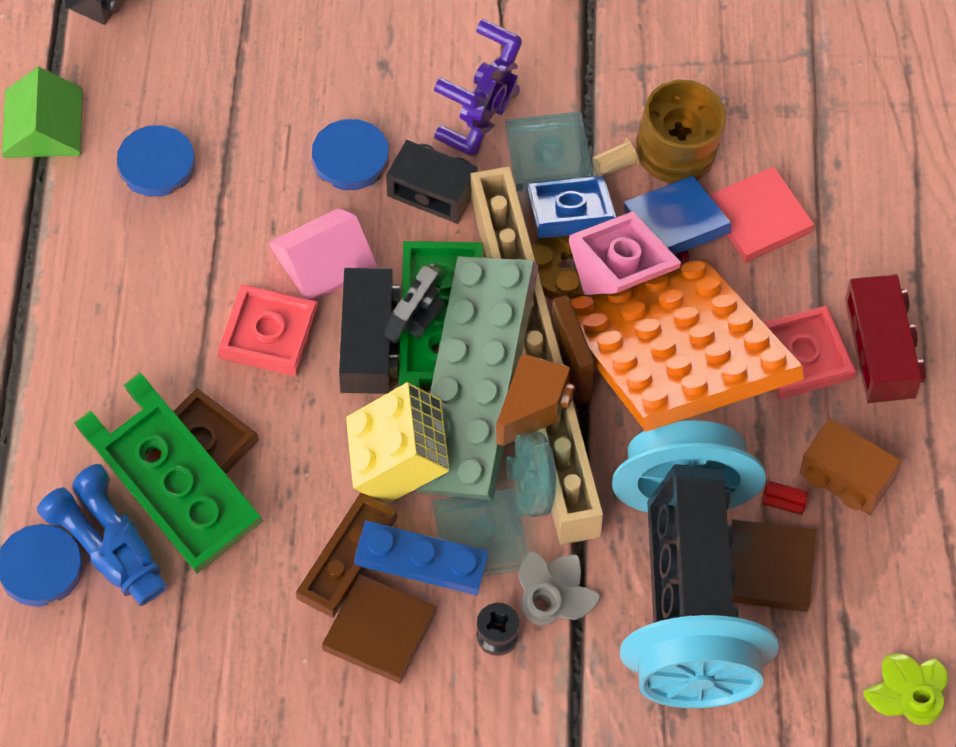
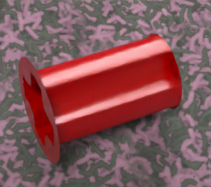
[760,477,809,515]

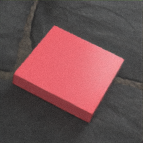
[709,166,814,263]
[218,284,319,376]
[764,305,856,400]

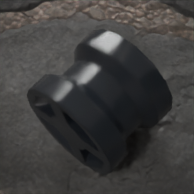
[476,603,520,656]

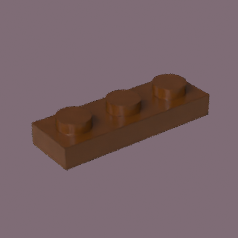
[296,493,397,618]

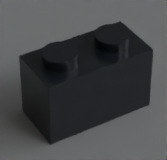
[386,139,478,224]

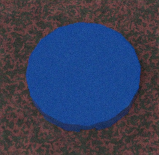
[312,119,389,190]
[117,125,195,197]
[0,524,83,607]

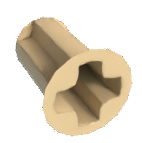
[592,138,639,177]

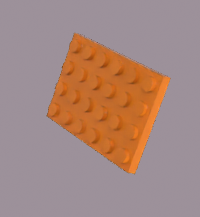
[571,259,804,432]

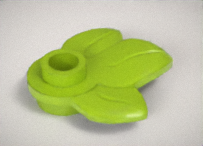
[863,654,948,726]

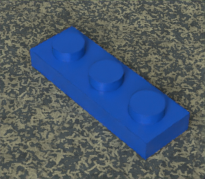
[354,520,489,596]

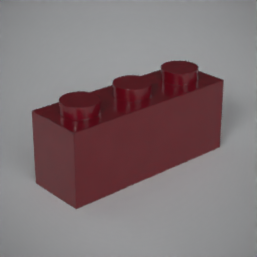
[845,274,926,403]

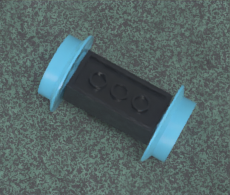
[612,420,779,708]

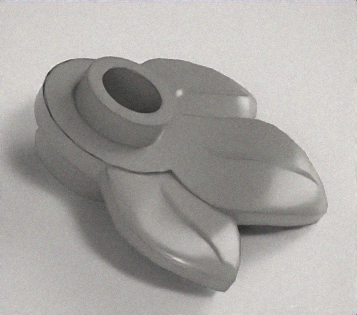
[518,551,600,625]

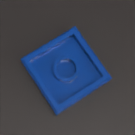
[526,176,616,238]
[624,176,731,255]

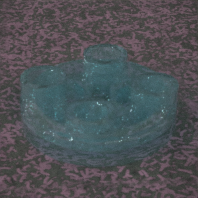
[505,432,556,517]

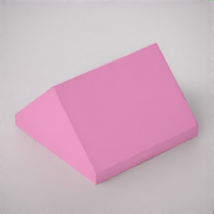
[269,208,377,301]
[569,211,681,295]

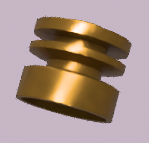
[636,79,726,183]

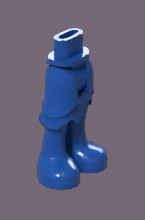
[37,464,167,606]

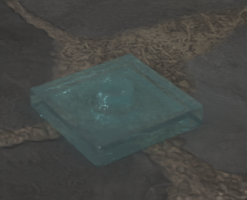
[505,112,593,191]
[432,489,528,576]

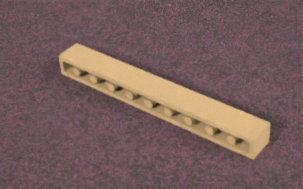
[471,166,603,545]

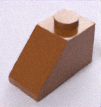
[496,353,575,446]

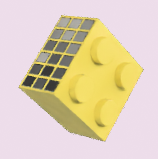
[346,382,450,504]

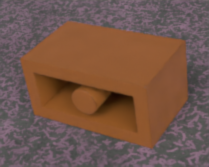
[799,418,901,515]

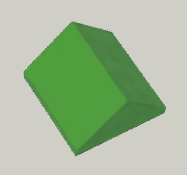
[2,66,83,158]

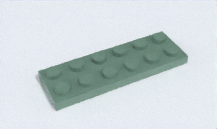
[413,257,539,500]

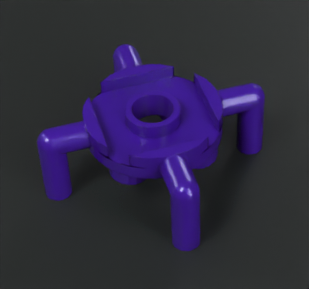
[434,19,522,156]

